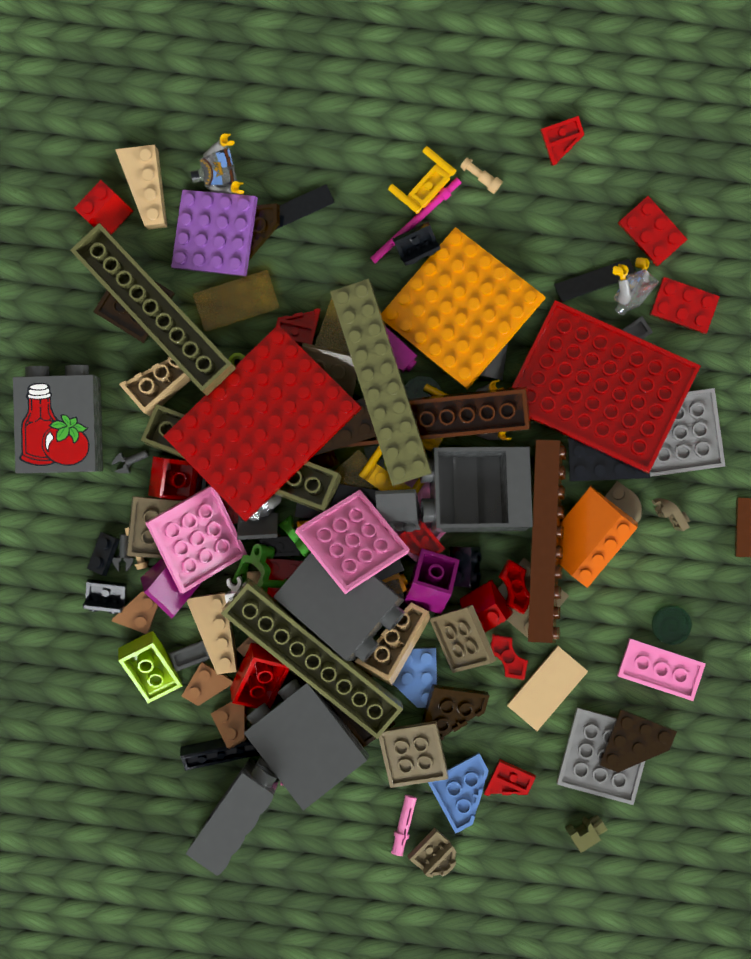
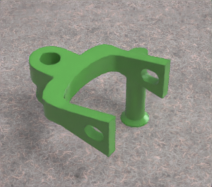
[279,515,311,558]
[232,544,288,593]

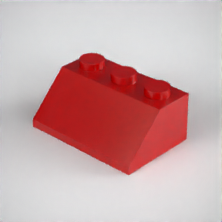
[230,643,289,709]

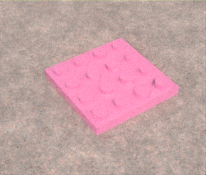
[145,486,248,593]
[295,490,410,594]

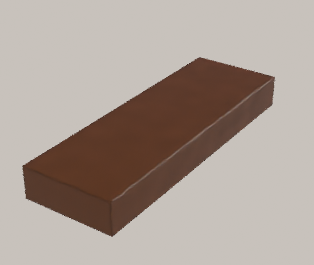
[735,498,751,557]

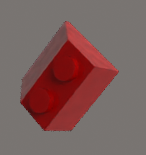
[74,180,134,235]
[148,456,198,500]
[460,580,514,633]

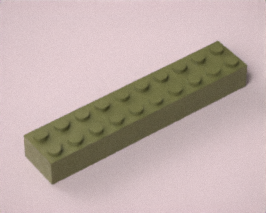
[70,223,236,396]
[330,279,432,486]
[141,404,342,512]
[221,578,403,739]

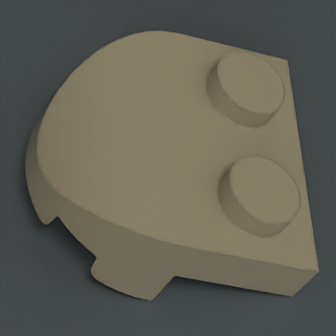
[605,481,643,523]
[652,498,690,531]
[407,828,456,878]

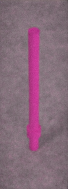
[370,177,461,263]

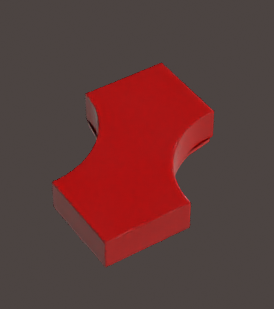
[499,560,530,614]
[490,634,528,680]

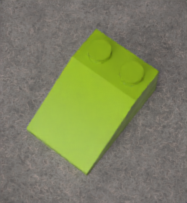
[118,631,183,703]

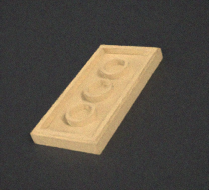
[507,645,588,731]

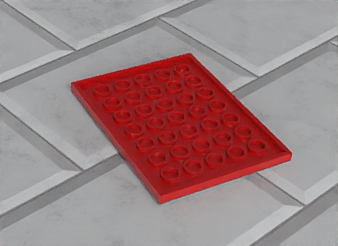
[512,300,701,474]
[163,325,362,522]

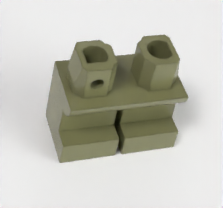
[565,815,607,853]

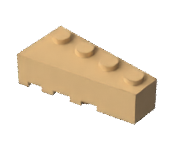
[115,144,167,230]
[119,357,191,416]
[187,591,239,675]
[355,602,431,686]

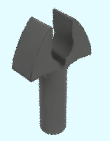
[112,450,149,473]
[112,533,135,571]

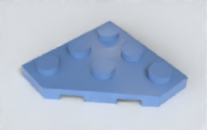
[393,648,437,708]
[428,752,489,834]

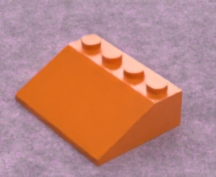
[559,486,638,588]

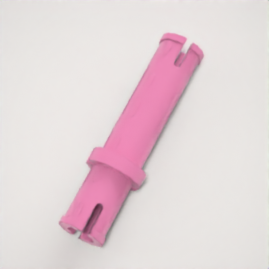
[391,795,417,856]

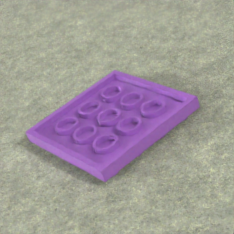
[171,190,258,276]

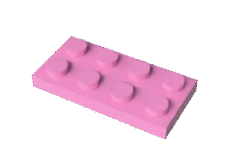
[617,638,705,701]

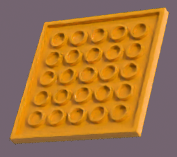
[381,227,546,390]

